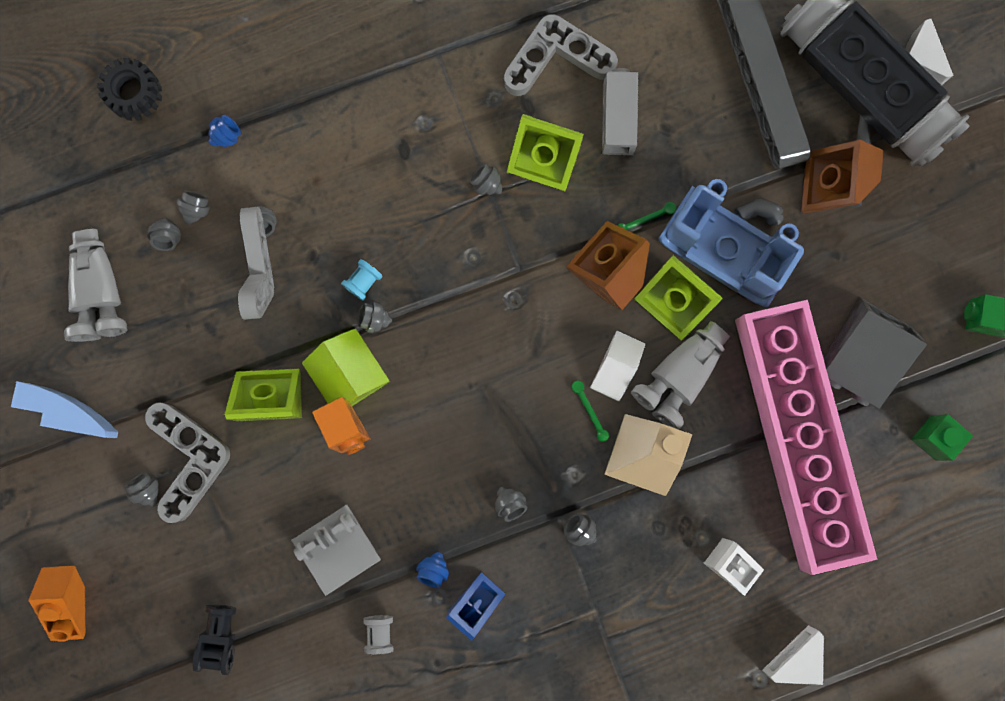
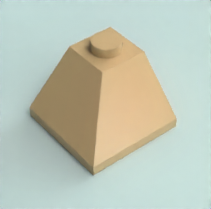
[604,414,692,496]

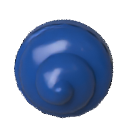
[208,115,241,147]
[416,552,449,588]

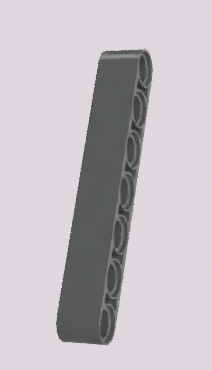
[717,0,810,169]

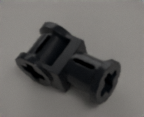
[192,605,236,675]

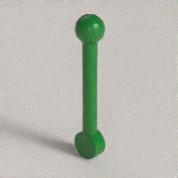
[617,202,677,230]
[571,380,609,442]

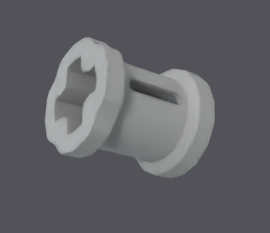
[363,615,393,655]

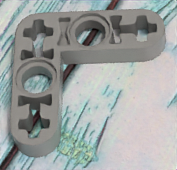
[504,15,618,96]
[238,207,274,320]
[145,403,230,523]

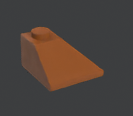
[801,140,883,213]
[566,221,650,310]

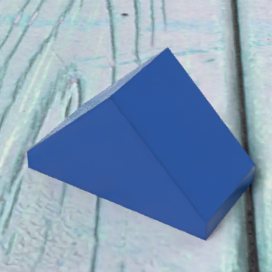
[446,572,505,641]

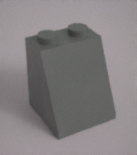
[824,297,927,409]

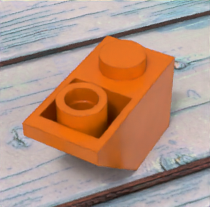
[312,397,371,455]
[28,566,86,642]

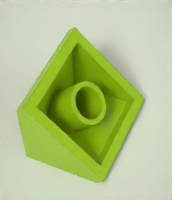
[507,114,584,191]
[634,255,722,341]
[302,328,390,406]
[224,369,302,421]

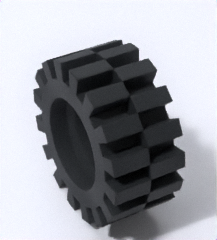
[97,58,162,121]

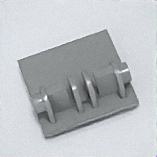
[291,505,381,596]

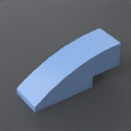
[11,381,118,438]

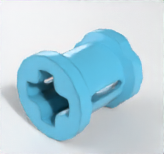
[341,259,383,301]

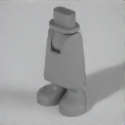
[64,229,128,342]
[631,321,730,430]

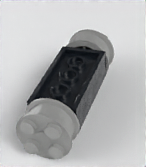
[780,0,970,167]

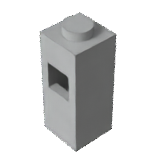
[602,68,638,155]

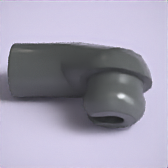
[735,199,784,226]

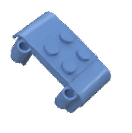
[659,179,804,307]

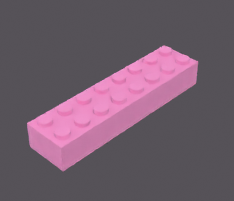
[735,300,877,575]

